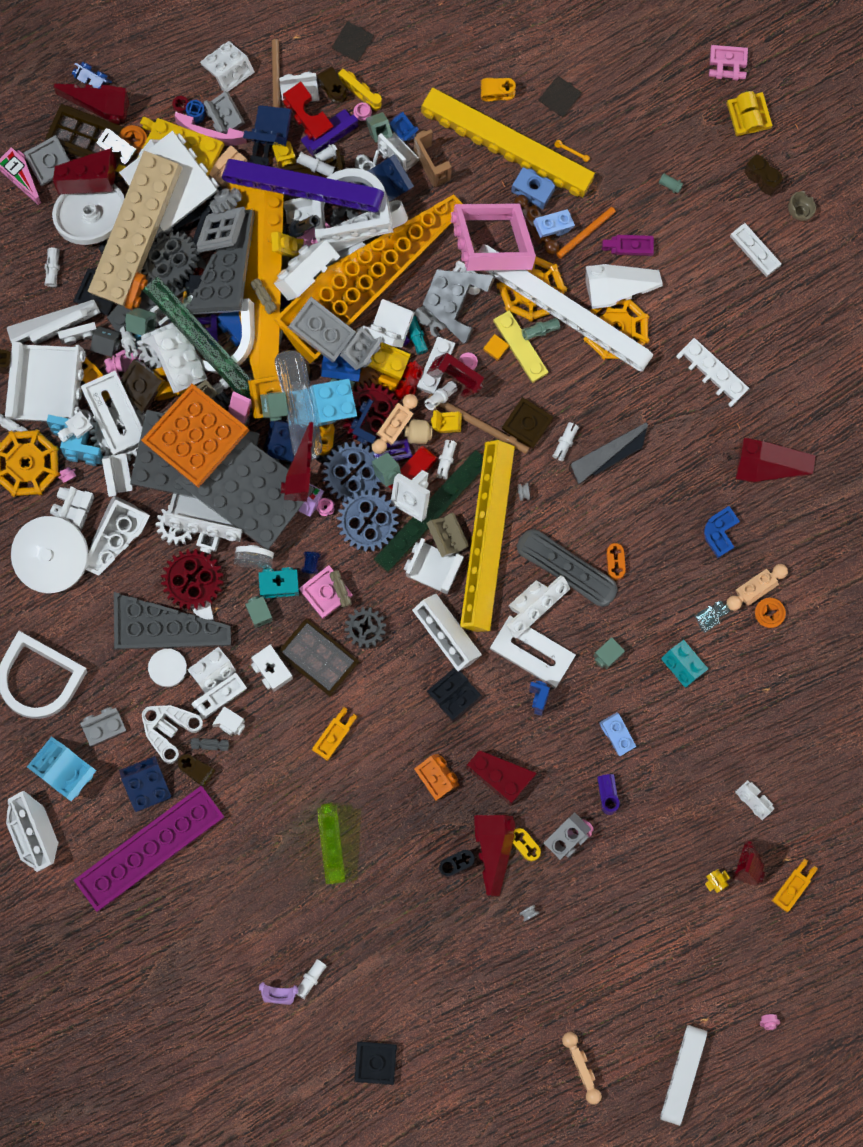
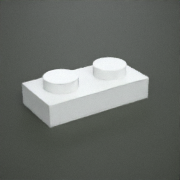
[58,322,97,345]

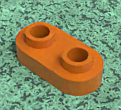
[125,272,148,310]

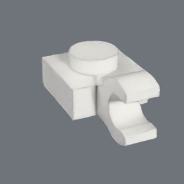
[57,411,93,443]

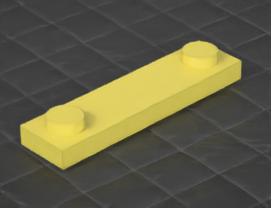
[493,310,549,383]

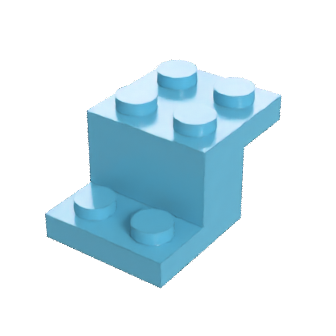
[289,379,357,427]
[47,415,103,466]
[27,736,96,802]

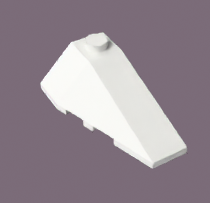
[586,264,663,309]
[86,496,150,576]

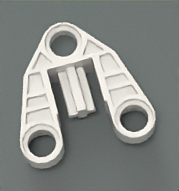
[142,705,203,764]

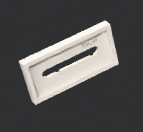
[81,371,142,455]
[490,616,576,688]

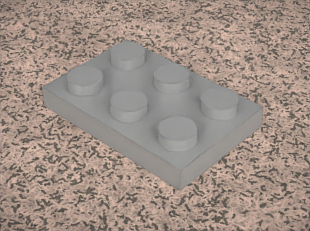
[287,297,356,362]

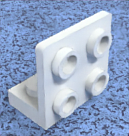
[200,41,255,92]
[378,133,419,172]
[363,299,414,347]

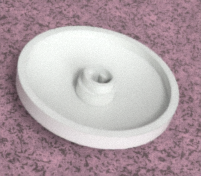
[52,185,125,245]
[11,516,88,593]

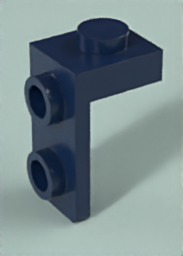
[350,399,376,445]

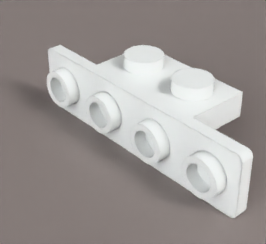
[507,575,570,638]

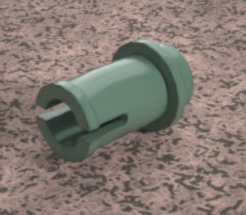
[658,173,683,193]

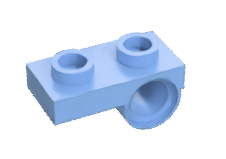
[533,209,575,238]
[599,712,636,756]

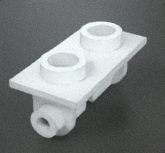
[736,780,775,820]

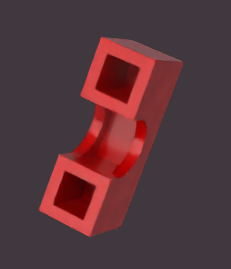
[282,81,334,141]

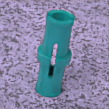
[409,316,428,355]

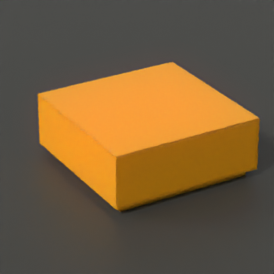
[483,334,509,361]

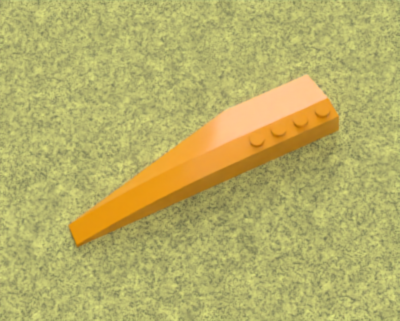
[227,182,284,379]
[274,194,463,363]

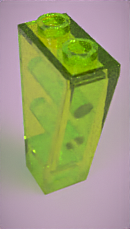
[317,803,346,884]

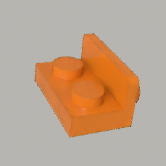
[414,753,459,801]

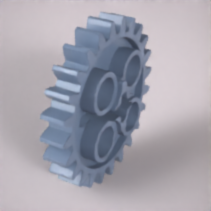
[321,442,381,503]
[336,489,399,552]

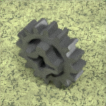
[344,607,386,649]

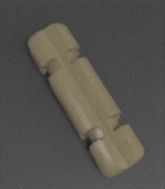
[251,278,277,314]
[330,570,351,607]

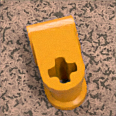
[481,78,516,102]

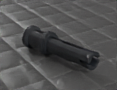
[282,215,320,238]

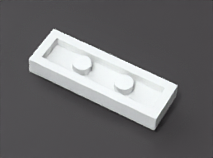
[730,223,781,277]
[417,337,455,394]

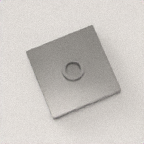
[24,135,70,186]

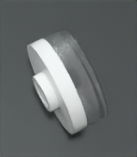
[234,545,274,570]

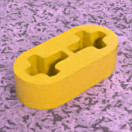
[513,828,541,862]

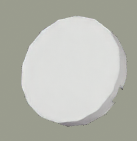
[148,649,187,687]

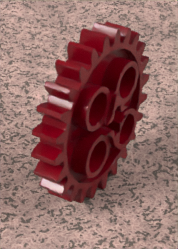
[340,383,399,445]
[161,549,224,611]

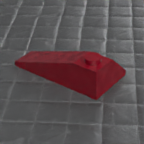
[54,83,129,124]
[281,422,314,502]
[735,438,816,483]
[474,815,516,897]
[733,840,765,886]

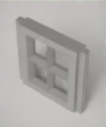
[196,207,246,253]

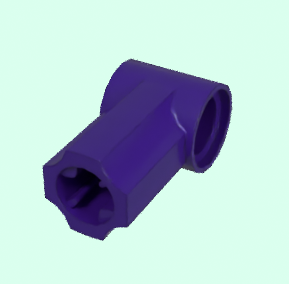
[597,774,620,815]

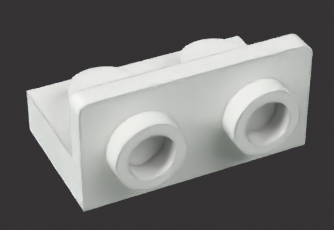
[279,72,319,105]
[283,198,325,224]

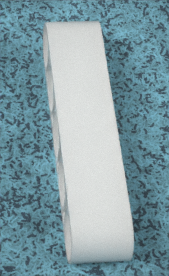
[330,200,408,252]
[660,1025,707,1126]

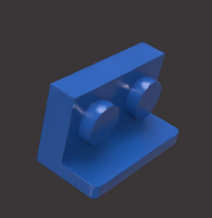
[321,353,360,382]
[529,680,550,716]

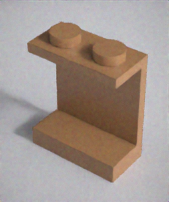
[414,129,452,188]

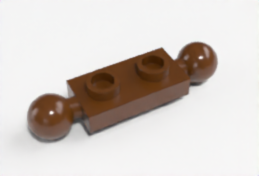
[514,195,559,255]

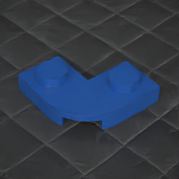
[704,506,740,558]

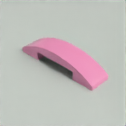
[175,112,247,146]

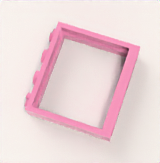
[451,204,536,271]

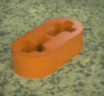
[606,543,626,580]

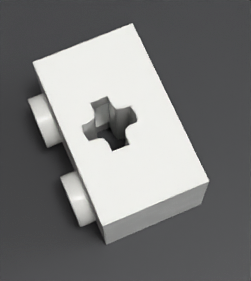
[250,645,293,692]

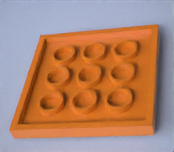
[141,384,250,488]

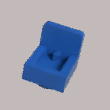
[389,112,419,142]

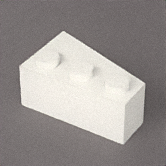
[274,240,340,300]

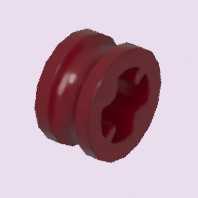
[172,96,189,114]

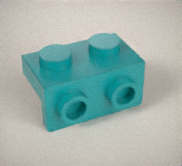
[661,640,708,687]

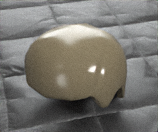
[788,191,816,221]

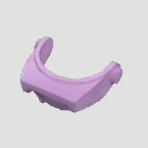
[259,982,298,1005]

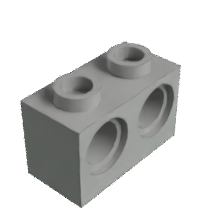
[544,813,591,860]

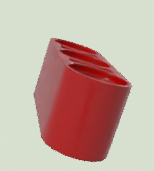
[388,446,438,490]

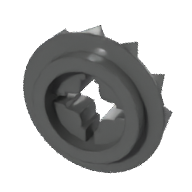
[330,206,359,227]

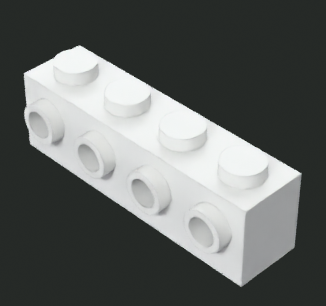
[412,594,482,671]

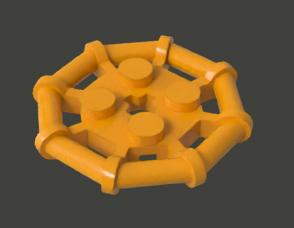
[497,256,567,322]
[583,299,649,360]
[0,429,60,497]

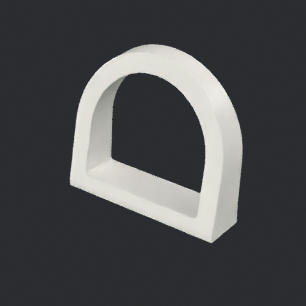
[312,168,393,244]
[176,299,255,373]
[0,631,87,719]

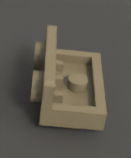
[427,513,469,557]

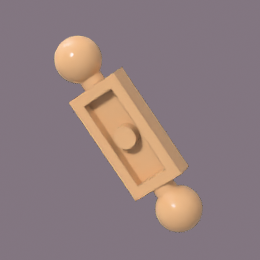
[372,394,418,454]
[726,564,788,611]
[562,1032,602,1105]

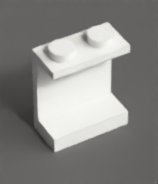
[404,538,463,594]

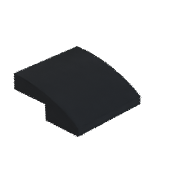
[427,667,483,723]

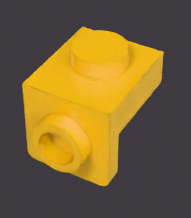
[431,410,462,433]

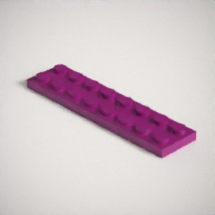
[74,786,225,912]

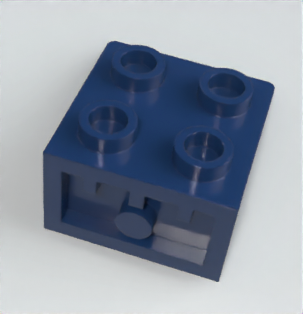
[243,105,292,146]
[362,154,414,202]
[263,420,308,462]
[119,756,171,812]

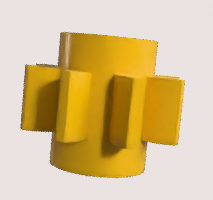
[705,869,730,893]

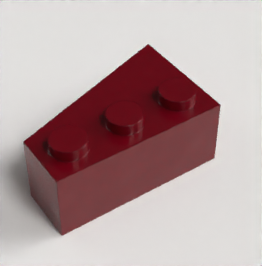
[53,148,117,195]
[466,750,537,806]

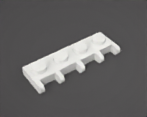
[676,338,749,407]

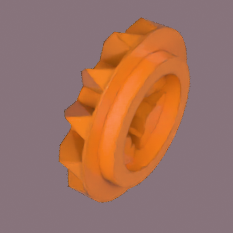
[119,125,147,154]
[755,598,786,628]

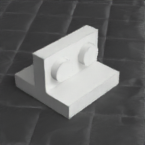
[390,470,430,522]

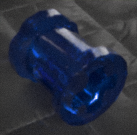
[301,551,321,574]

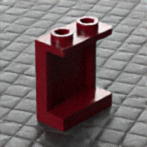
[427,353,484,397]

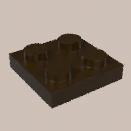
[120,359,165,412]
[502,397,554,449]

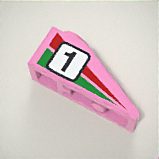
[0,148,41,205]
[228,392,253,427]

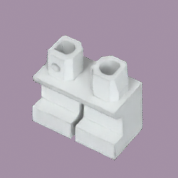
[50,487,94,531]

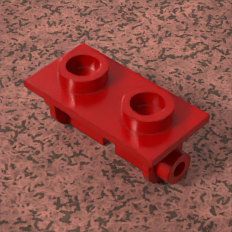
[395,361,424,399]

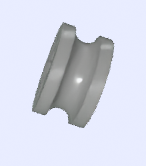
[518,483,530,501]
[519,905,539,922]

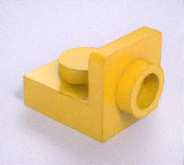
[272,141,296,168]

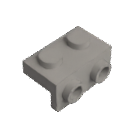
[204,91,245,134]
[340,327,383,370]

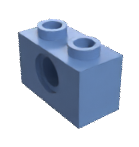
[511,167,555,209]

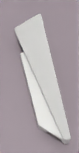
[7,300,101,345]

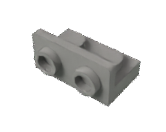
[80,707,127,747]

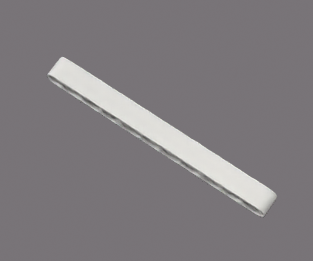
[477,244,653,371]

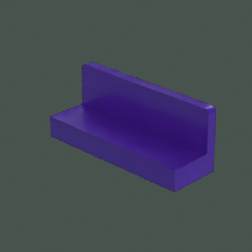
[301,109,358,158]

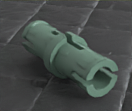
[522,318,560,340]

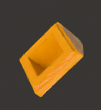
[378,374,400,392]

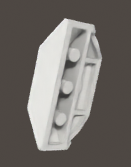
[6,791,58,872]

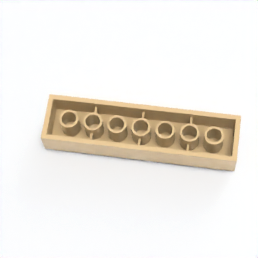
[88,150,182,307]

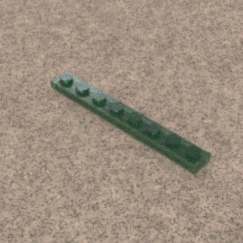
[143,276,251,399]
[374,450,483,573]

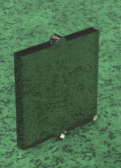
[332,21,374,62]
[539,75,582,118]

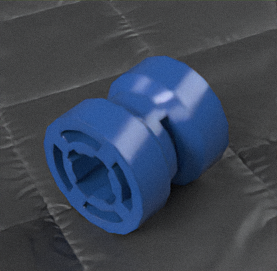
[186,100,205,124]

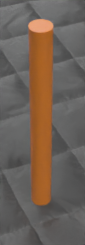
[556,207,616,259]

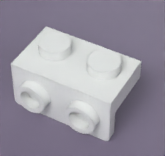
[187,647,236,693]

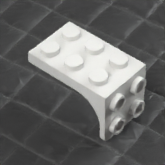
[137,322,207,393]

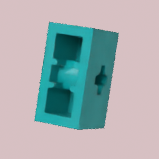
[258,567,299,599]

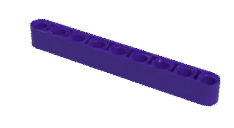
[222,159,384,212]

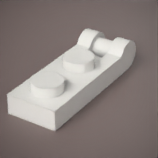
[191,673,247,720]

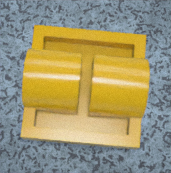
[727,91,773,137]

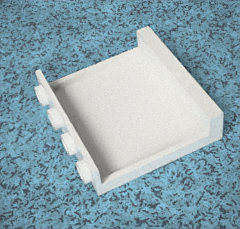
[119,131,219,234]
[5,342,86,422]
[165,494,243,542]

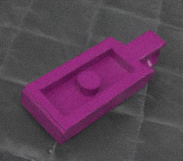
[602,235,654,256]

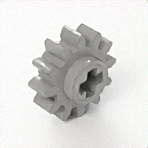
[209,188,242,214]

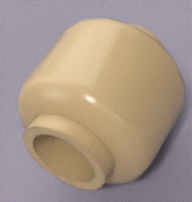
[404,419,432,445]

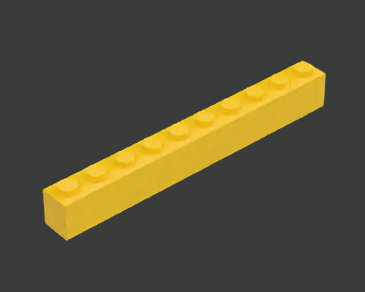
[421,87,595,198]
[460,440,515,632]

